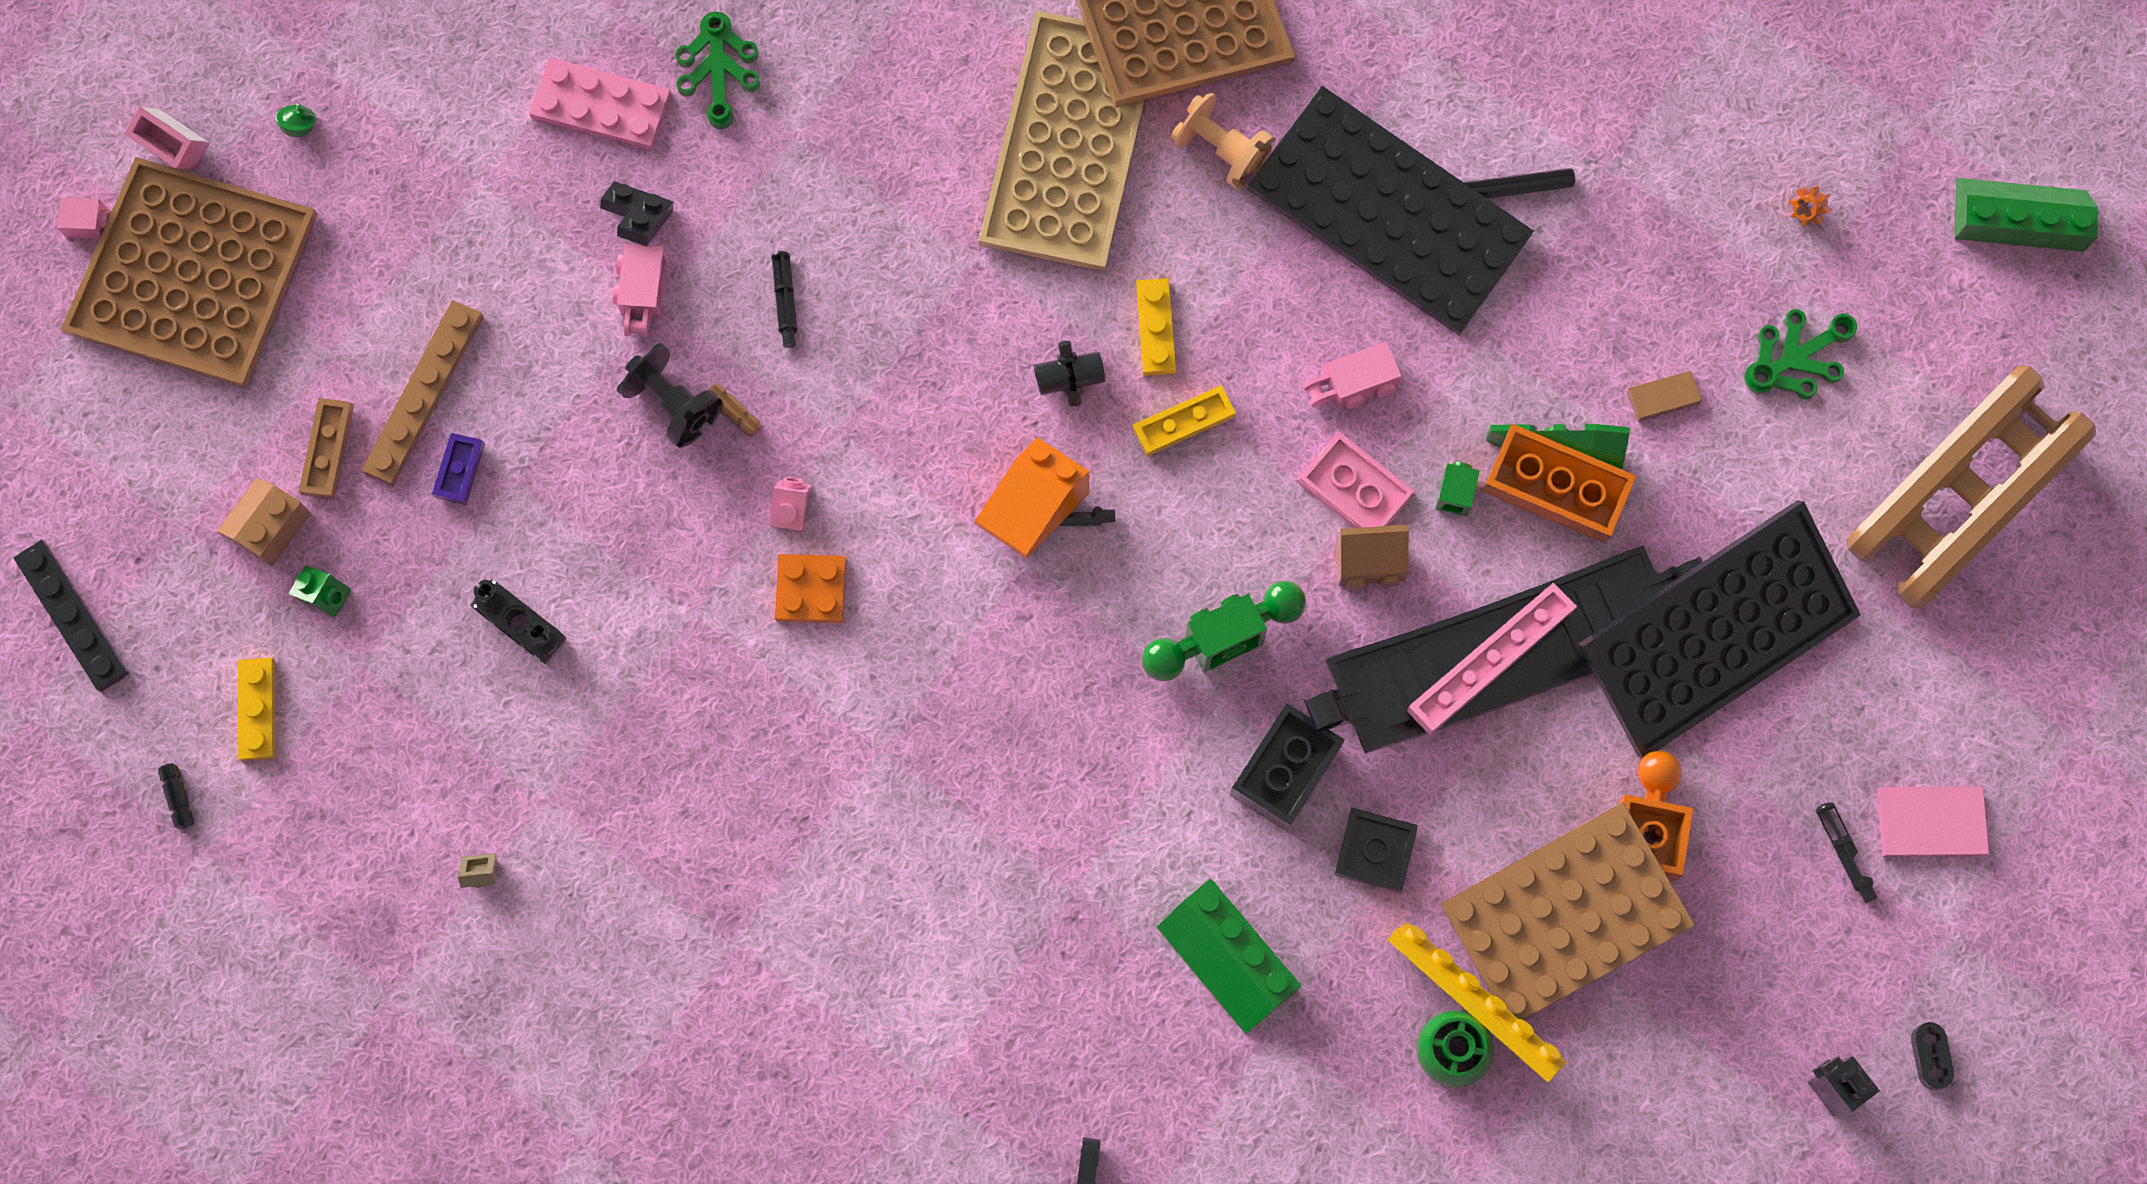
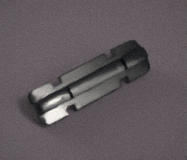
[158,763,194,829]

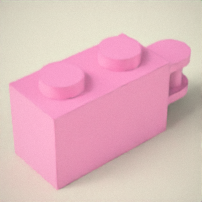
[613,244,668,338]
[1303,341,1401,409]

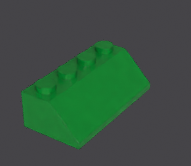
[1955,178,2098,252]
[1156,878,1302,1034]

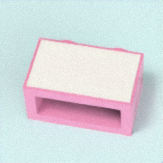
[125,106,210,170]

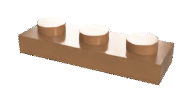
[298,398,354,500]

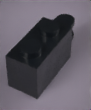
[1807,1055,1880,1117]

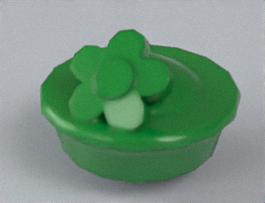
[275,103,317,137]

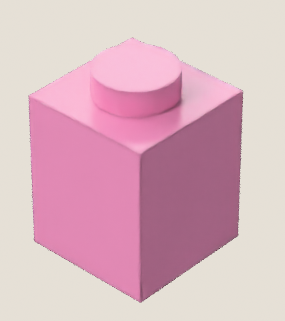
[57,198,111,239]

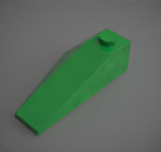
[1486,424,1630,470]

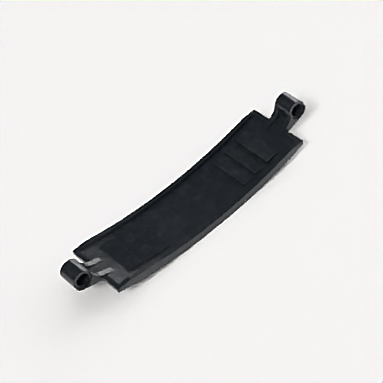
[1303,545,1703,754]

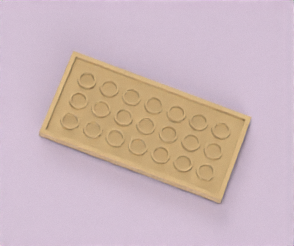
[979,10,1146,272]

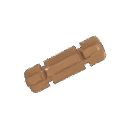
[708,383,761,437]

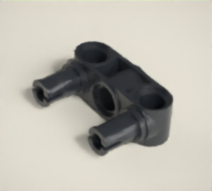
[470,579,567,664]

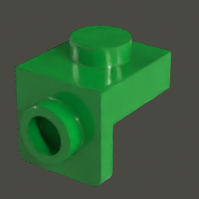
[289,565,351,617]

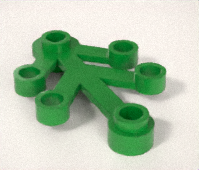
[675,11,760,129]
[1744,309,1857,400]

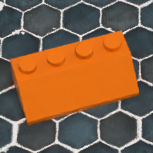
[1482,424,1637,544]

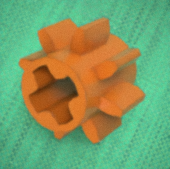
[1789,185,1832,227]

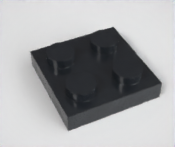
[1334,807,1418,893]

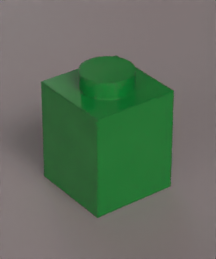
[1435,462,1480,517]

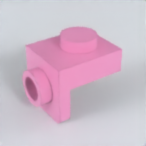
[770,477,812,531]

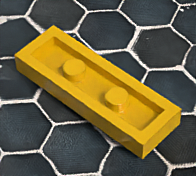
[1136,278,1176,376]
[1132,385,1236,457]
[238,657,275,761]

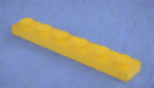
[1388,922,1567,1082]

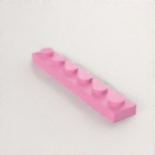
[1407,583,1577,736]

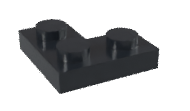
[600,181,674,247]

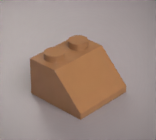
[217,478,311,567]
[1335,524,1409,590]

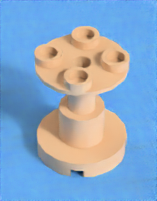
[1170,93,1276,191]

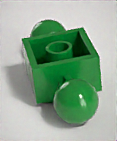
[1142,581,1306,682]

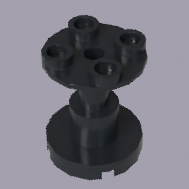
[617,343,723,448]

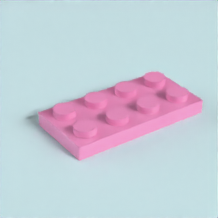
[529,57,672,150]

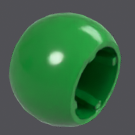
[1417,1011,1494,1088]

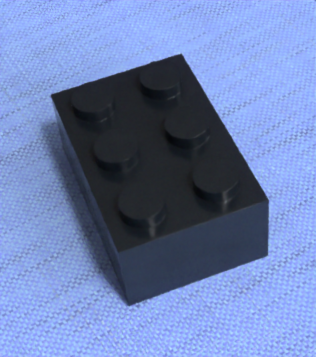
[1230,703,1345,832]

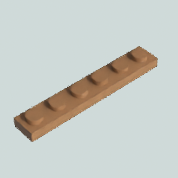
[362,300,483,486]

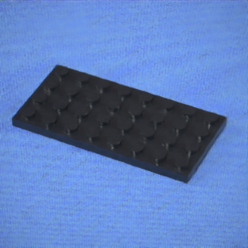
[1247,86,1534,335]
[1578,500,1861,759]

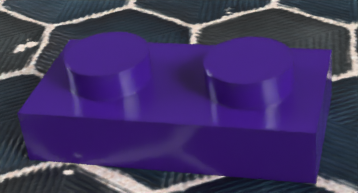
[432,433,485,505]

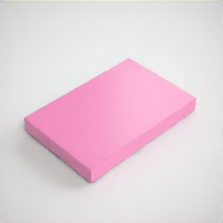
[1296,431,1416,528]
[1877,786,1989,857]

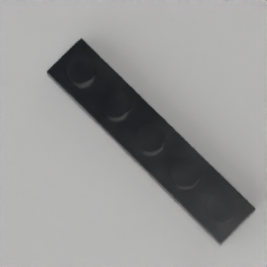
[13,539,130,693]

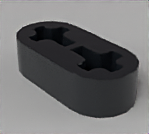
[1911,1022,1954,1090]
[1077,1137,1101,1184]

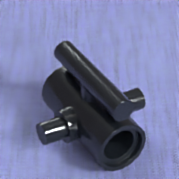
[1033,341,1105,406]

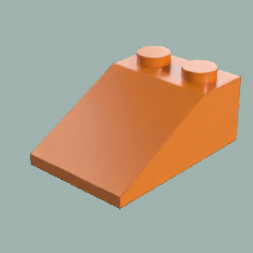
[975,437,1090,559]

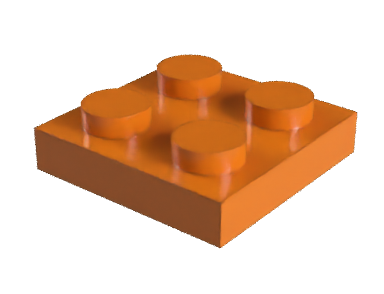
[775,554,846,623]

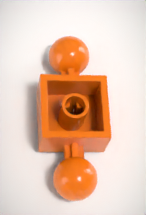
[1616,751,1693,882]

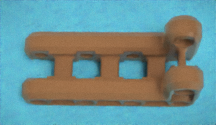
[1847,365,2096,608]

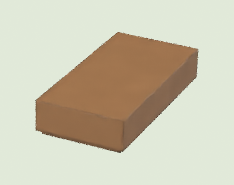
[1627,371,1702,421]

